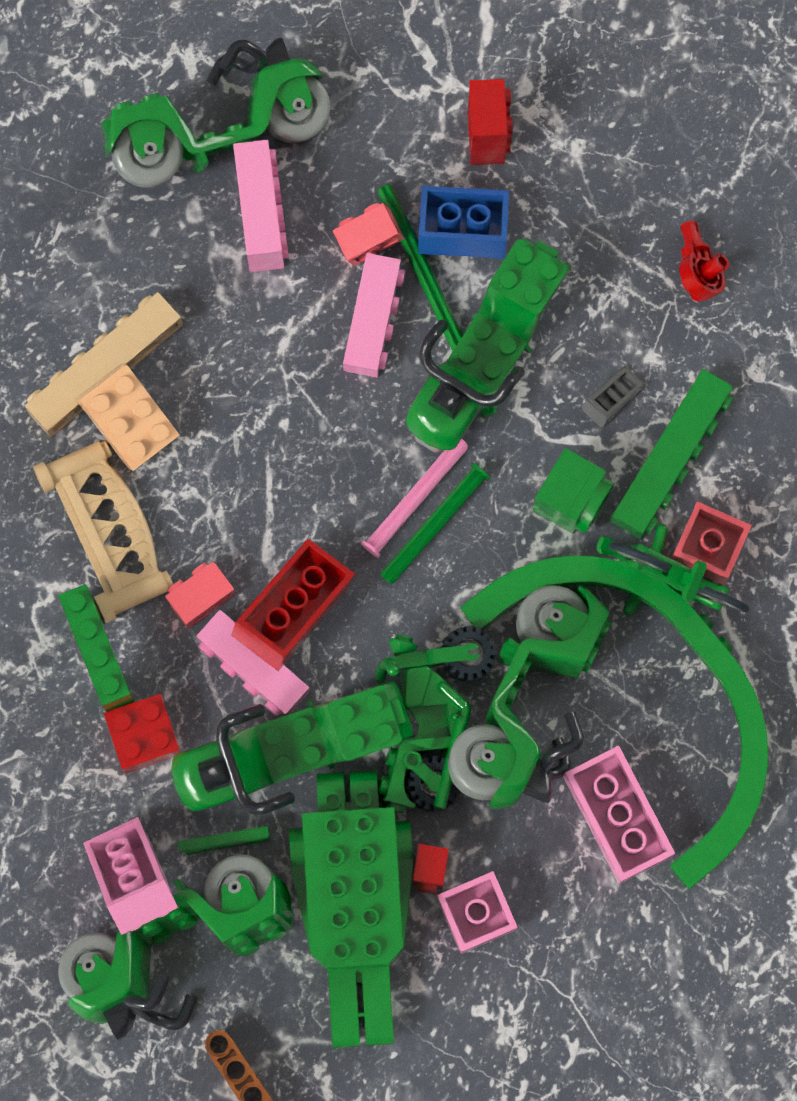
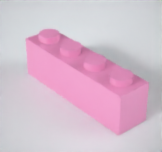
[343,253,406,378]
[196,610,310,717]

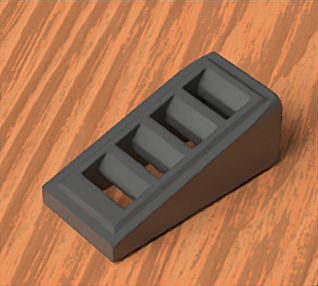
[582,366,646,428]

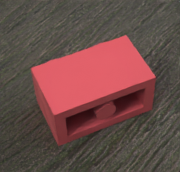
[332,203,405,266]
[165,561,236,629]

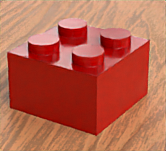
[103,694,181,774]

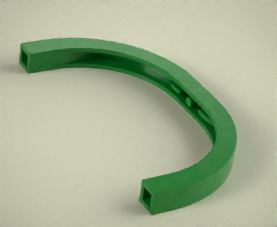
[460,556,768,890]

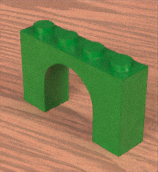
[58,584,135,712]

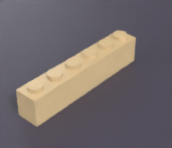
[24,292,183,438]

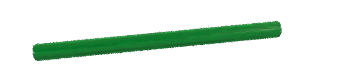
[378,184,498,417]

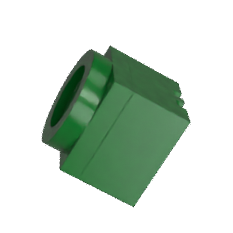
[533,448,615,534]

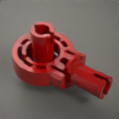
[679,220,729,302]

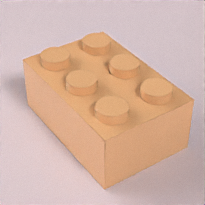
[76,363,180,471]

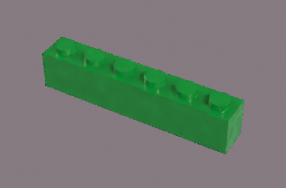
[610,369,734,540]

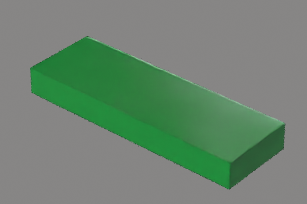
[178,826,271,856]

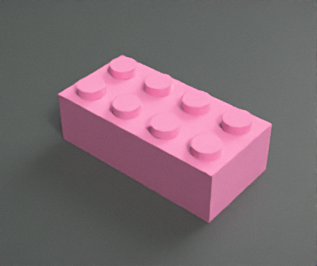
[233,140,289,273]
[563,745,675,884]
[83,817,178,935]

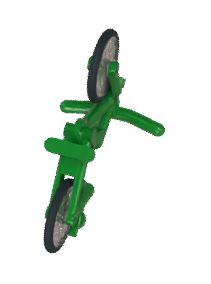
[596,524,749,616]

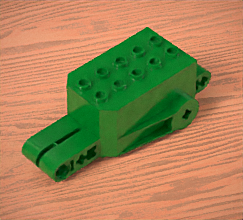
[289,770,413,1048]

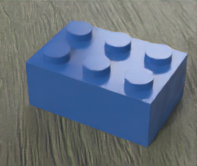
[418,186,509,259]

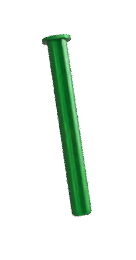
[380,463,490,584]

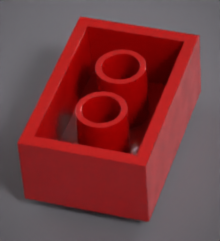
[467,79,513,165]

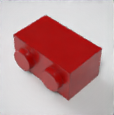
[413,844,449,895]

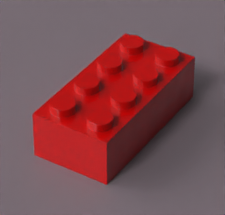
[231,539,355,671]

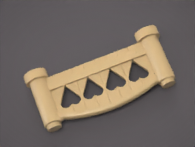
[32,441,173,624]

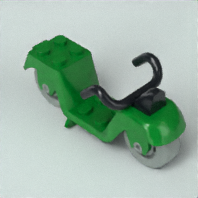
[100,37,330,188]
[405,238,572,453]
[448,585,612,809]
[171,681,413,815]
[58,854,294,1040]

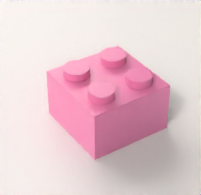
[437,871,518,954]

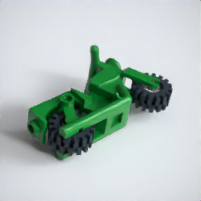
[374,626,497,813]

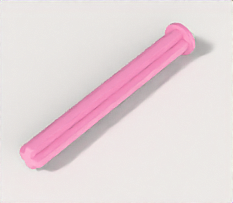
[361,439,468,558]

